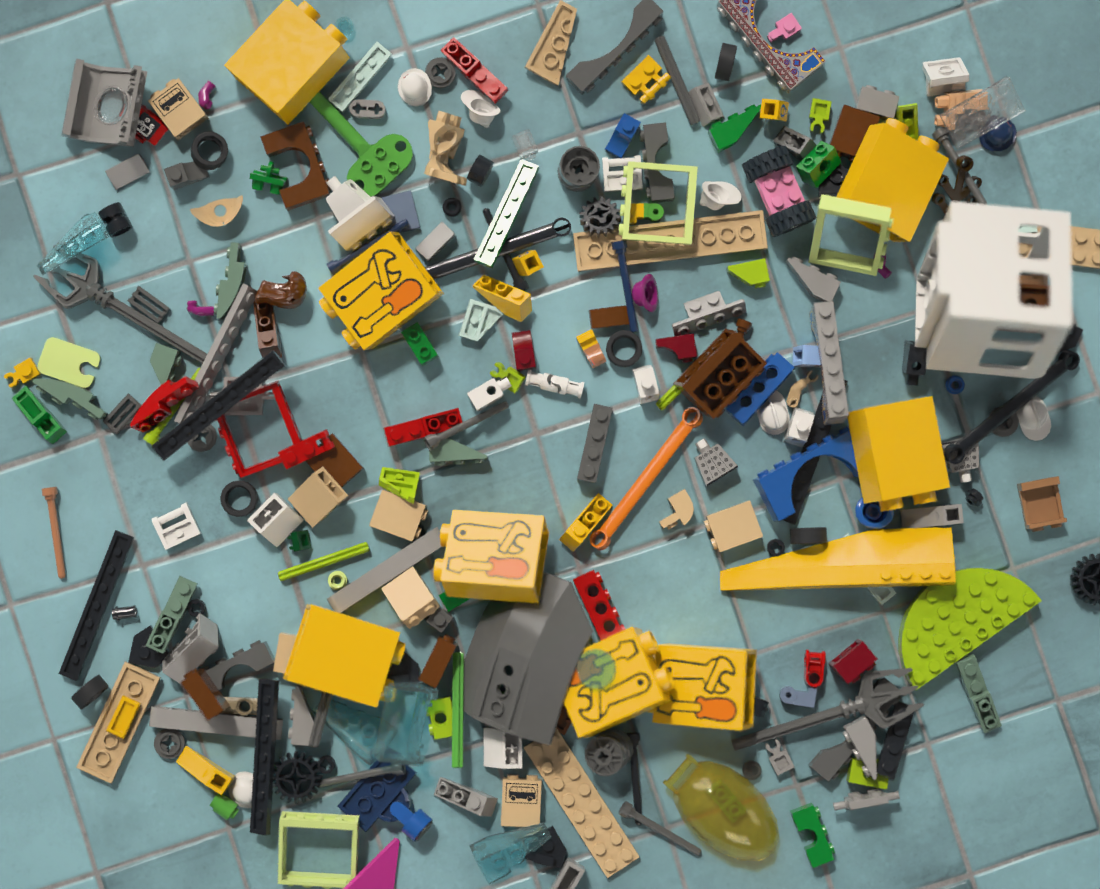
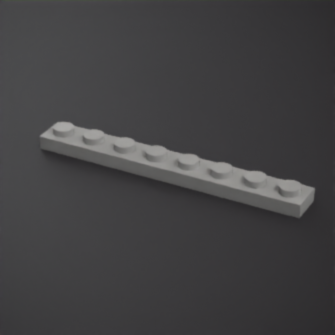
[174,283,257,424]

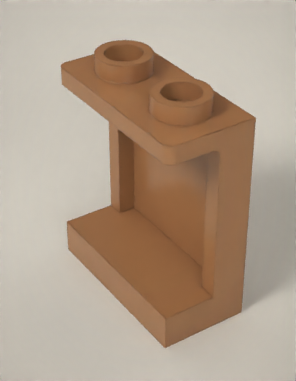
[1017,476,1067,532]

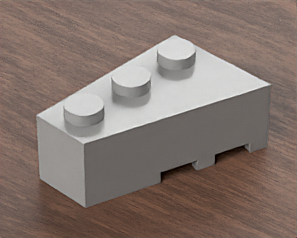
[162,613,219,684]

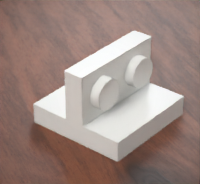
[923,57,969,97]

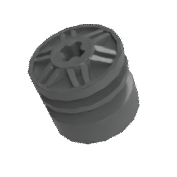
[557,146,600,192]
[585,728,634,776]

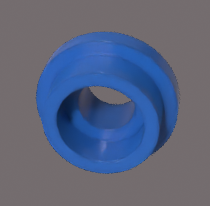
[945,375,965,395]

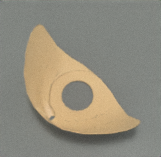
[190,195,243,227]

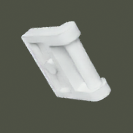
[602,155,643,192]
[152,502,201,550]

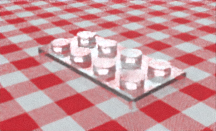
[940,76,1025,149]

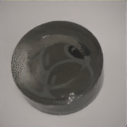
[742,760,762,780]

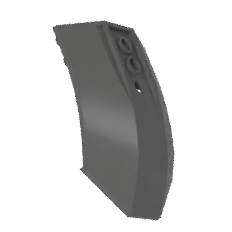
[464,572,594,745]

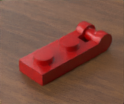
[278,429,335,470]

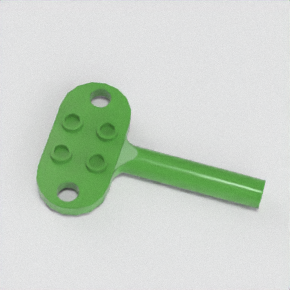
[310,92,413,197]

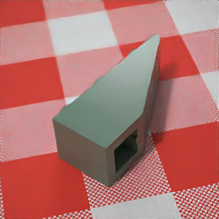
[429,438,488,466]

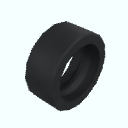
[715,43,737,82]
[191,132,228,170]
[606,330,642,367]
[220,480,258,517]
[790,527,827,544]
[71,675,109,710]

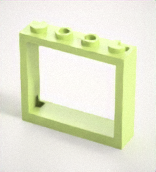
[619,161,698,245]
[809,195,893,276]
[278,811,359,889]

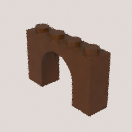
[260,121,331,211]

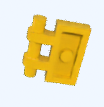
[621,55,671,104]

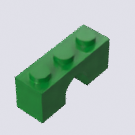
[790,803,835,868]

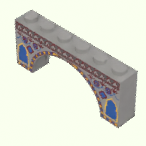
[717,0,826,93]
[809,301,849,425]

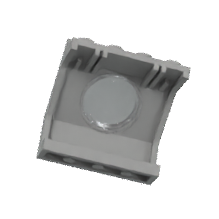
[61,59,147,147]

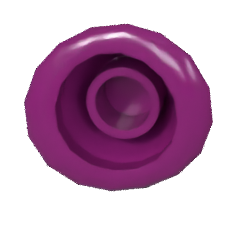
[632,274,658,312]

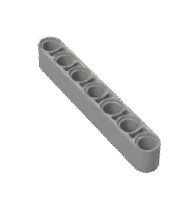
[326,527,442,613]
[149,706,283,740]

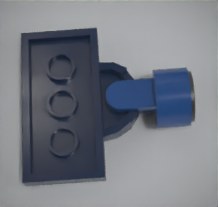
[337,747,433,842]

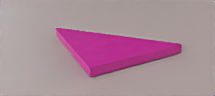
[343,838,400,889]

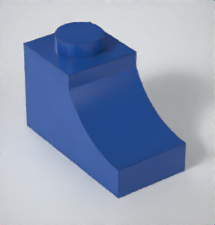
[605,113,641,158]

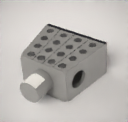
[694,438,738,486]
[942,440,979,483]

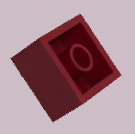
[828,639,878,684]

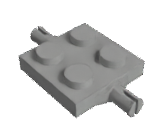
[210,377,276,416]
[833,788,900,811]

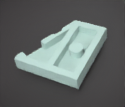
[459,299,503,341]

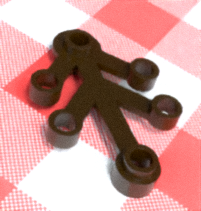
[932,155,982,221]

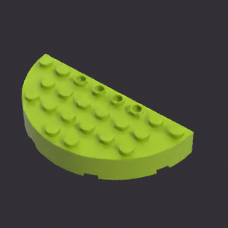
[898,568,1042,690]

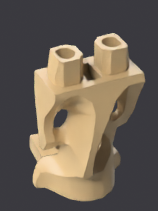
[424,111,467,186]

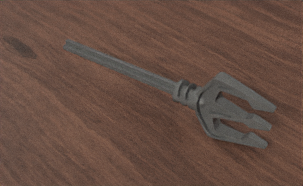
[33,245,207,364]
[731,668,924,751]

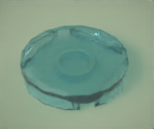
[577,649,616,689]

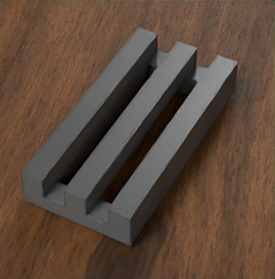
[127,285,170,323]
[102,393,142,435]

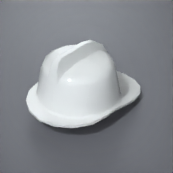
[461,90,500,128]
[699,181,742,210]
[757,391,790,435]
[1016,396,1051,441]

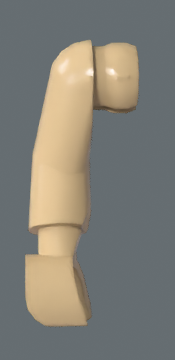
[787,370,818,408]

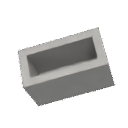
[855,85,900,121]
[550,857,585,889]

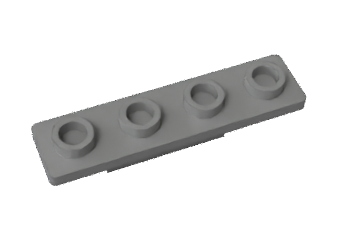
[672,291,747,336]

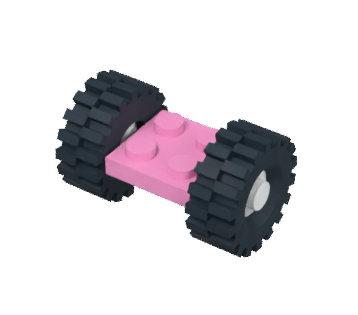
[742,145,817,237]

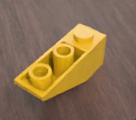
[473,274,532,322]
[559,493,613,552]
[176,745,235,795]

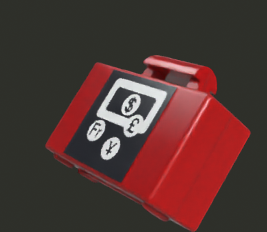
[135,104,168,146]

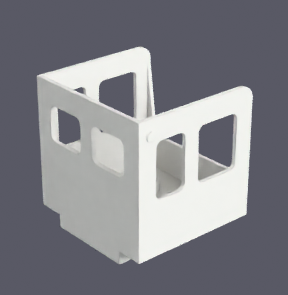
[915,202,1072,379]

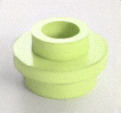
[328,571,347,590]

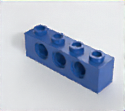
[726,352,795,426]

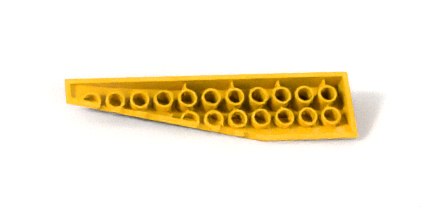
[720,527,956,591]

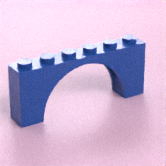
[753,425,859,521]

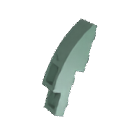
[214,242,247,320]
[33,379,108,420]
[146,576,198,654]
[956,654,1002,733]

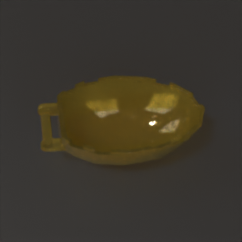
[663,753,780,861]

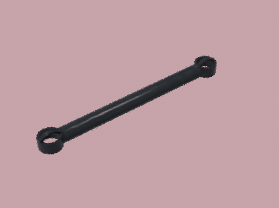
[425,217,571,280]
[943,350,1080,464]

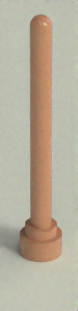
[41,487,66,579]

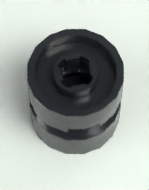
[98,202,133,238]

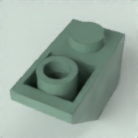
[150,343,182,385]

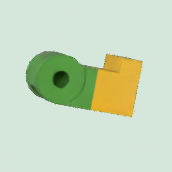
[629,203,664,225]

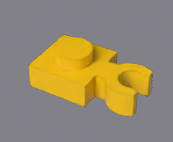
[4,357,41,387]

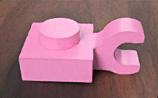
[767,13,802,43]

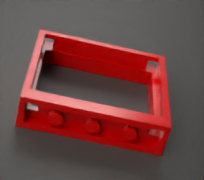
[215,380,302,478]

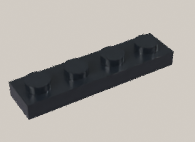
[876,701,914,781]

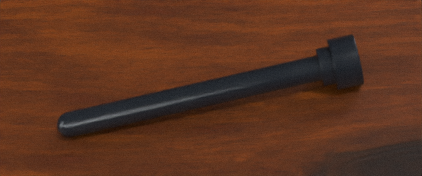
[483,208,529,291]
[626,732,642,826]

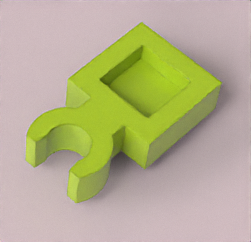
[809,98,832,134]
[490,362,526,394]

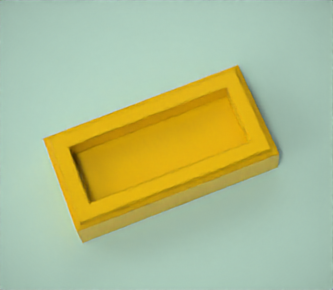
[106,695,141,739]

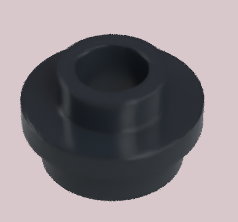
[443,198,462,217]
[965,488,983,506]

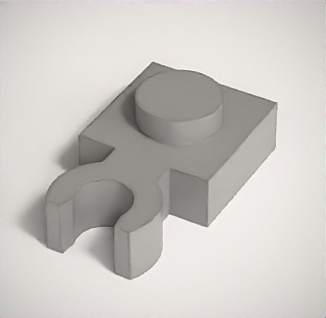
[765,739,794,776]

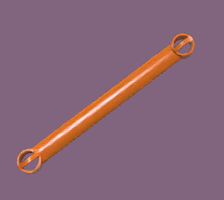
[589,407,703,550]

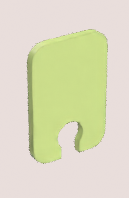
[37,337,101,388]

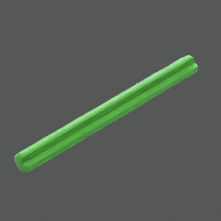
[452,652,464,768]

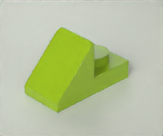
[894,103,918,140]

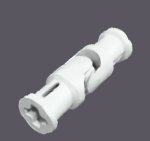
[525,369,584,399]

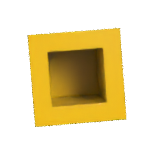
[760,99,789,121]
[512,250,544,276]

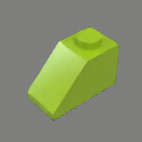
[726,258,770,289]

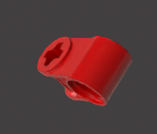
[804,650,826,687]

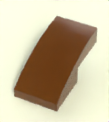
[589,305,629,329]

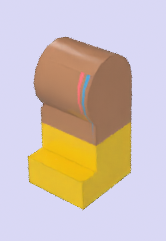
[576,329,607,368]

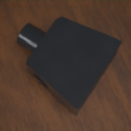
[902,340,926,386]

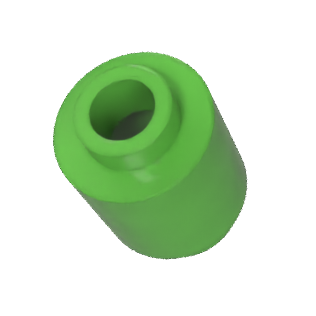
[209,793,239,820]

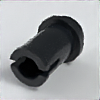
[112,605,137,621]

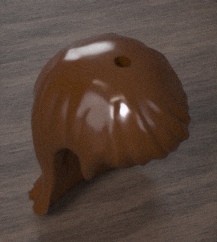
[255,271,307,309]

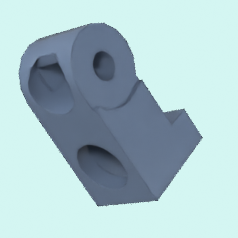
[779,686,817,708]

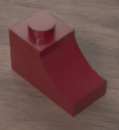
[512,330,536,371]
[655,334,697,363]

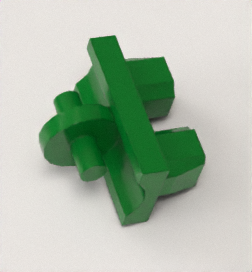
[250,161,288,195]

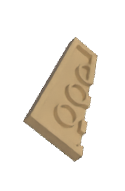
[524,0,577,86]

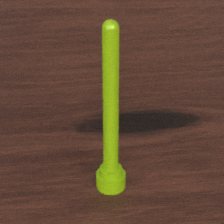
[143,367,201,445]

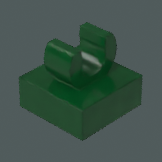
[287,530,312,552]

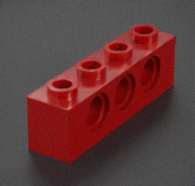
[573,569,626,641]

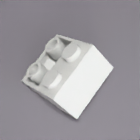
[247,493,304,547]
[484,727,522,769]

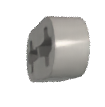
[349,99,386,119]

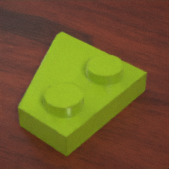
[379,467,420,503]

